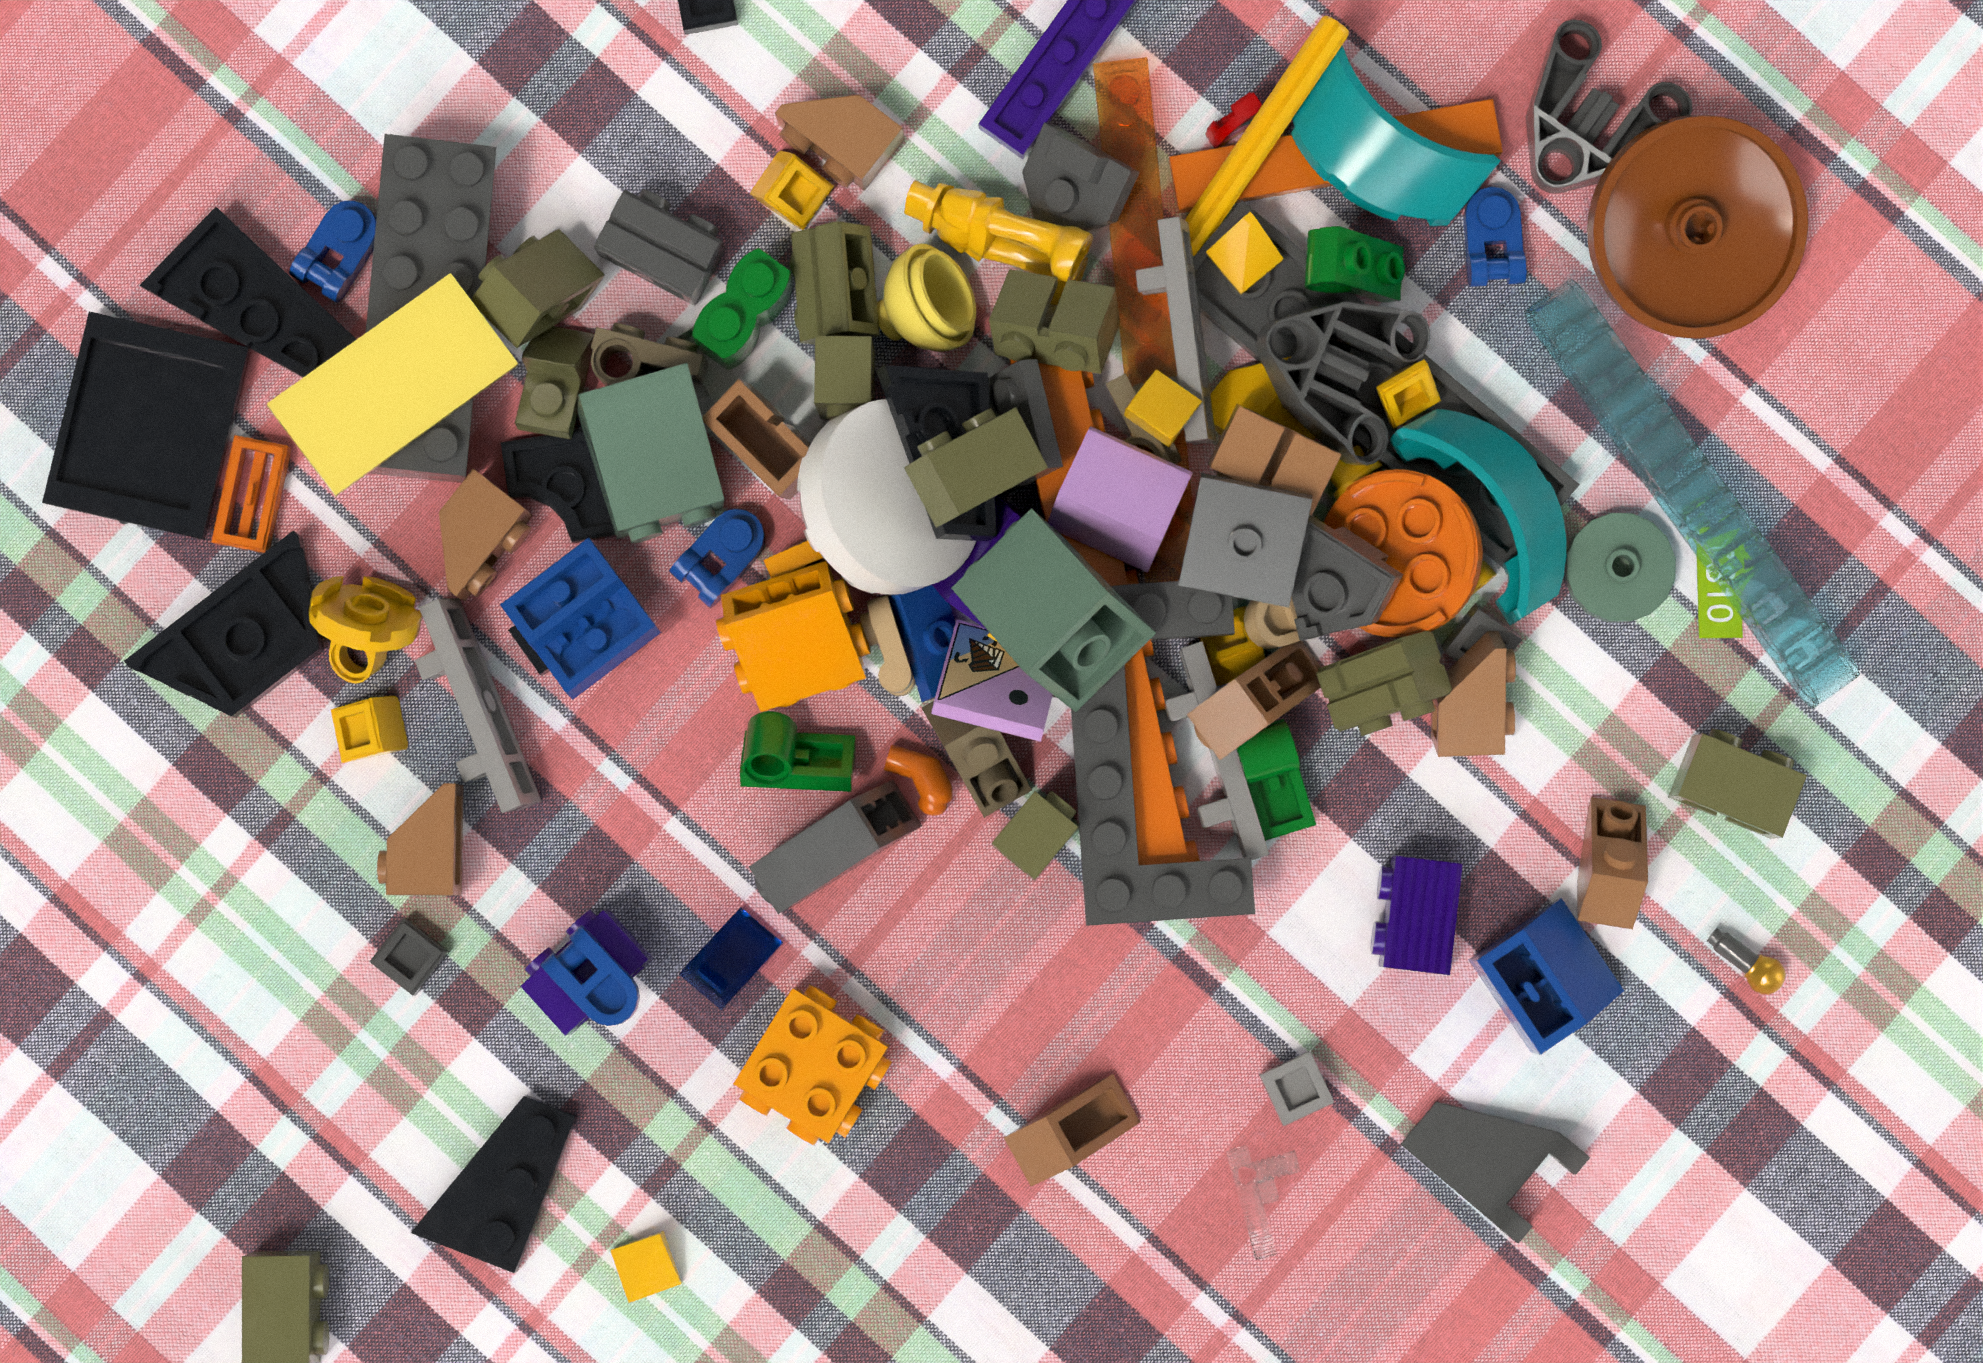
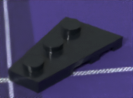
[876,365,997,542]
[411,1095,578,1273]

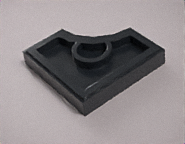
[500,429,616,544]

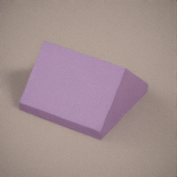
[1048,426,1193,573]

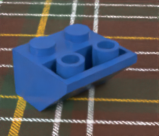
[1468,898,1624,1055]

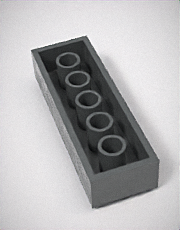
[365,134,497,483]

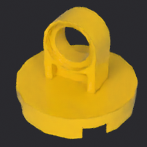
[308,576,422,684]

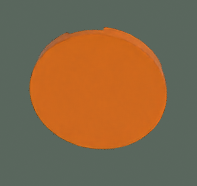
[1323,469,1483,638]

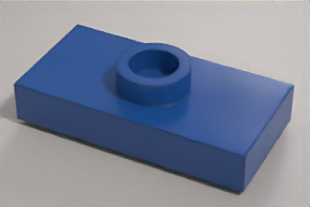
[889,585,956,702]

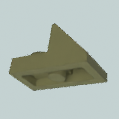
[515,326,594,440]

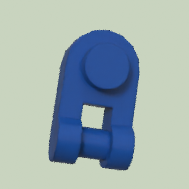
[1463,187,1527,287]
[289,201,376,303]
[669,509,766,608]
[540,925,640,1026]

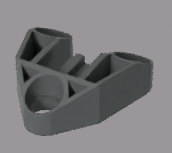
[1526,19,1692,194]
[1256,302,1430,465]

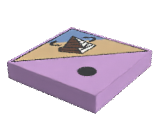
[931,620,1053,742]

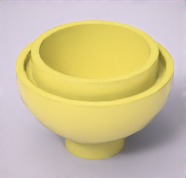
[877,244,976,352]

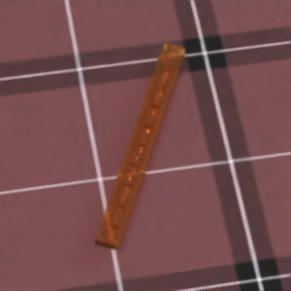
[1093,57,1194,583]

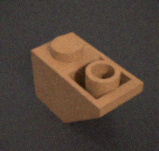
[775,94,904,191]
[439,469,533,601]
[1431,631,1516,757]
[1577,797,1648,930]

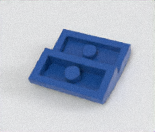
[500,537,662,700]

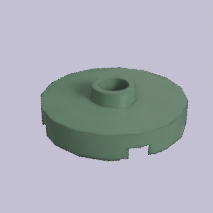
[1565,513,1676,623]

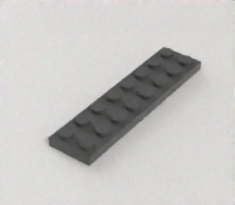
[1193,200,1580,569]

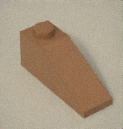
[1187,641,1321,760]

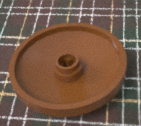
[1587,115,1808,339]

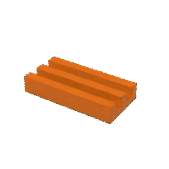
[211,435,292,554]

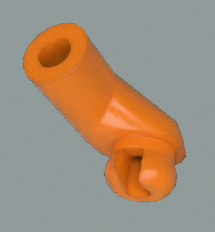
[884,744,953,816]

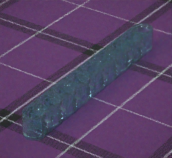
[1524,279,1860,709]

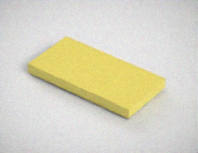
[267,273,518,497]

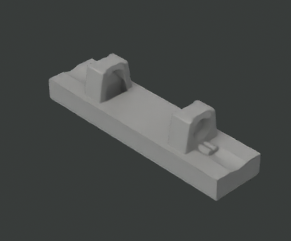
[1135,217,1217,445]
[415,598,541,813]
[1165,641,1269,860]

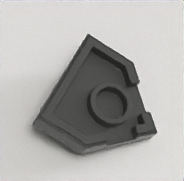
[1022,122,1140,231]
[1292,515,1403,641]

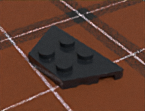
[124,530,324,718]

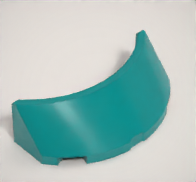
[1291,45,1501,226]
[1389,409,1567,625]

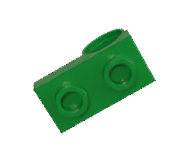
[1304,226,1405,302]
[740,711,856,792]
[1236,719,1316,841]

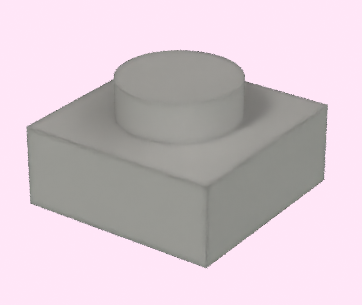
[1259,1051,1334,1126]

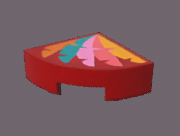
[1205,92,1262,149]

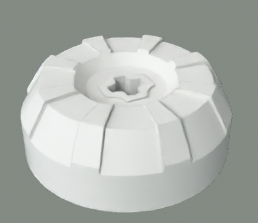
[797,399,976,595]

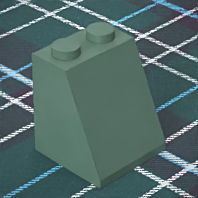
[578,363,725,543]
[951,508,1156,712]

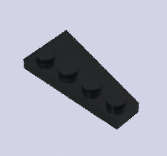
[139,207,357,378]

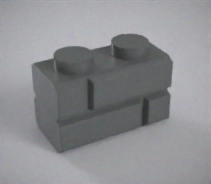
[594,189,726,306]

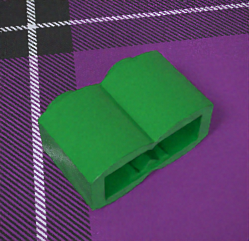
[692,248,793,370]

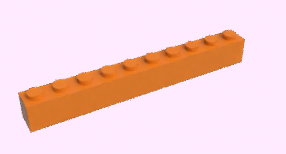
[1010,359,1200,865]

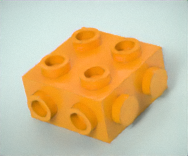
[716,561,871,712]
[733,984,892,1145]

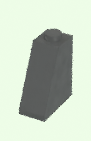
[749,780,922,914]

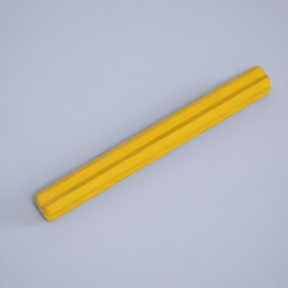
[1185,15,1349,256]

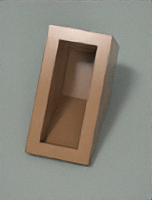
[377,783,464,896]
[1004,1074,1140,1187]

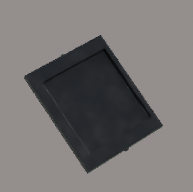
[42,311,251,540]

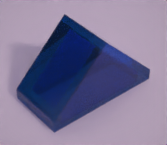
[679,907,783,1011]

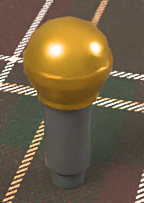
[1707,928,1786,995]

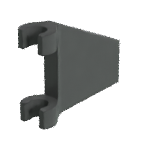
[1400,1102,1590,1244]

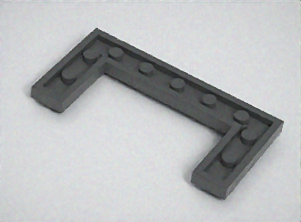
[1071,581,1255,926]

